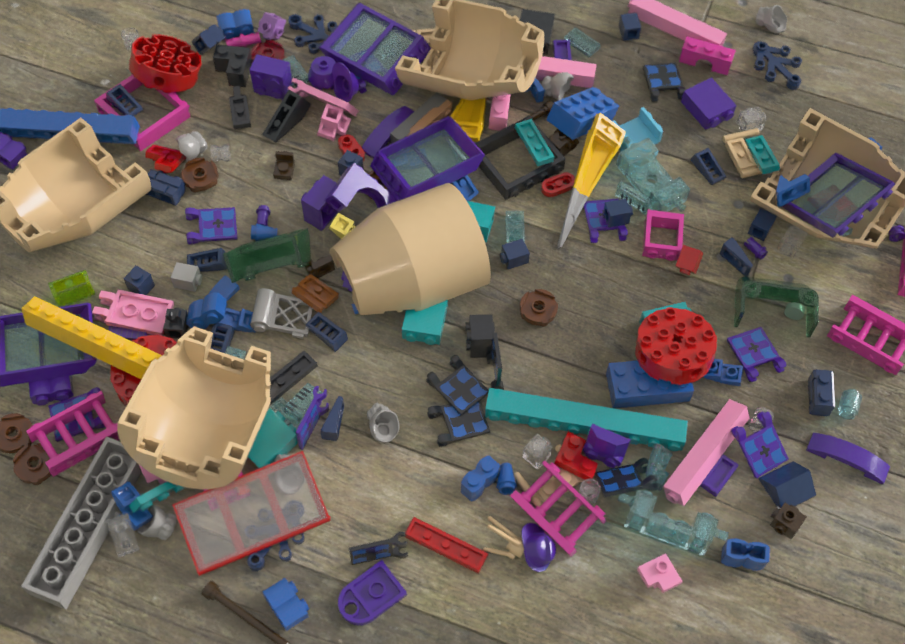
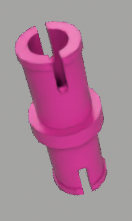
[226,32,261,47]

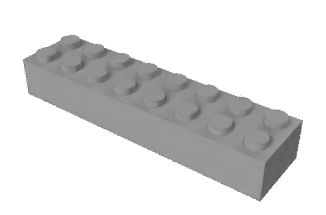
[21,437,142,610]

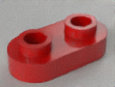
[338,135,365,162]
[541,172,575,197]

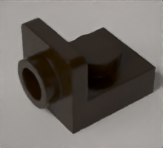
[273,151,295,181]
[304,255,335,279]

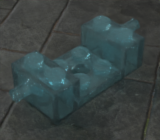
[616,136,691,212]
[617,490,729,556]

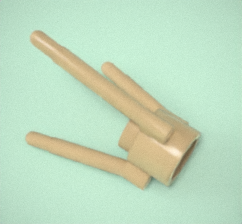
[483,516,524,560]

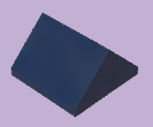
[759,461,816,508]

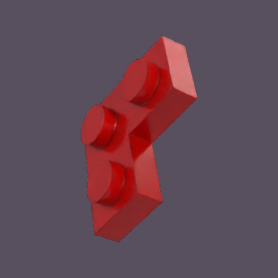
[145,144,186,173]
[554,431,599,482]

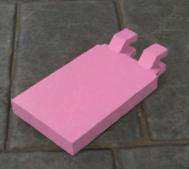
[288,78,358,117]
[92,290,174,336]

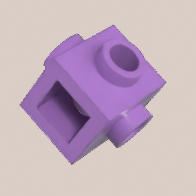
[257,12,286,40]

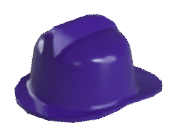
[332,63,359,102]
[521,523,556,572]

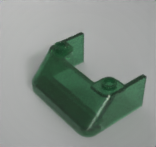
[223,228,311,283]
[734,276,819,337]

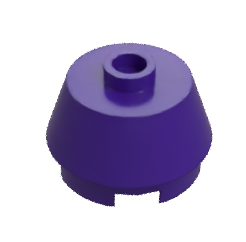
[308,56,336,91]

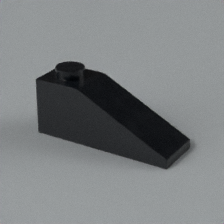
[262,90,311,143]

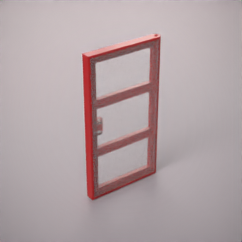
[172,451,331,576]

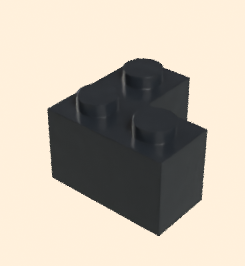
[213,45,252,88]
[465,314,495,358]

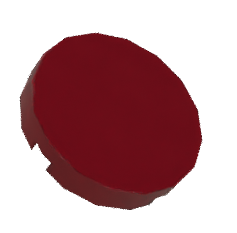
[251,40,285,61]

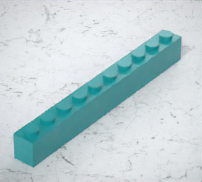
[485,388,688,451]

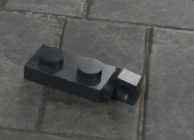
[229,86,251,130]

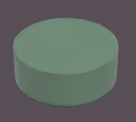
[784,302,805,320]

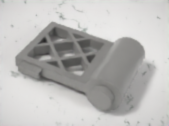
[250,288,313,339]

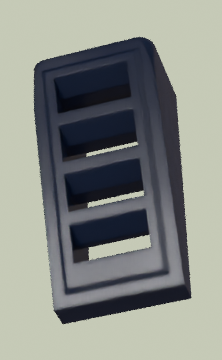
[106,84,143,116]
[690,148,727,185]
[719,237,753,277]
[187,248,227,272]
[305,312,348,352]
[211,323,235,354]
[320,396,344,441]

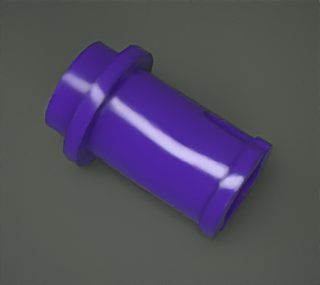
[256,205,271,226]
[744,237,768,260]

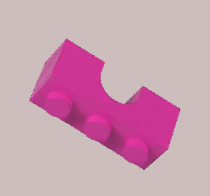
[679,36,736,76]

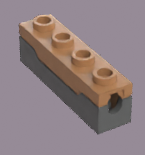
[390,92,453,153]

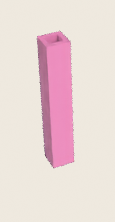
[628,0,727,46]
[535,56,596,88]
[663,399,749,506]

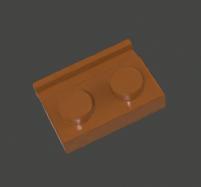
[292,274,339,313]

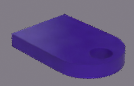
[338,560,407,625]

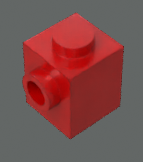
[676,245,704,276]

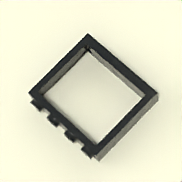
[475,116,566,200]

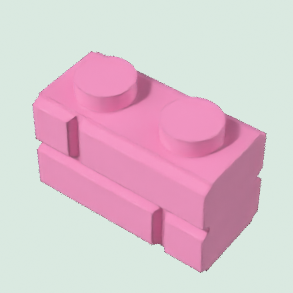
[489,94,511,131]

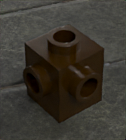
[549,129,580,156]
[770,503,807,539]

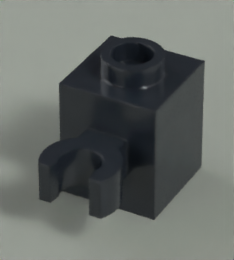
[163,308,188,339]

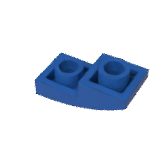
[703,359,743,386]

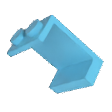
[612,107,663,158]

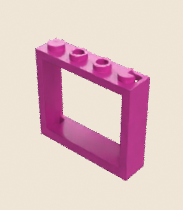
[94,75,191,151]

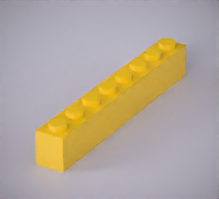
[21,296,162,379]

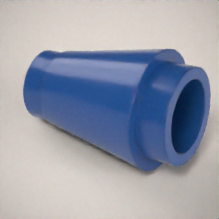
[251,223,277,242]
[496,463,517,495]

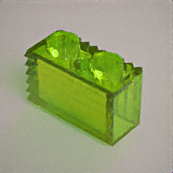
[48,269,96,307]

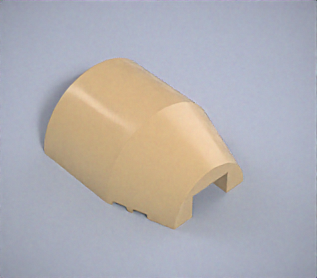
[395,0,544,100]
[750,108,905,249]
[0,118,151,252]
[330,183,491,315]
[117,327,271,489]

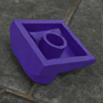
[583,423,631,468]

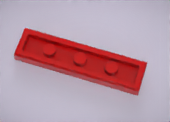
[405,517,488,574]

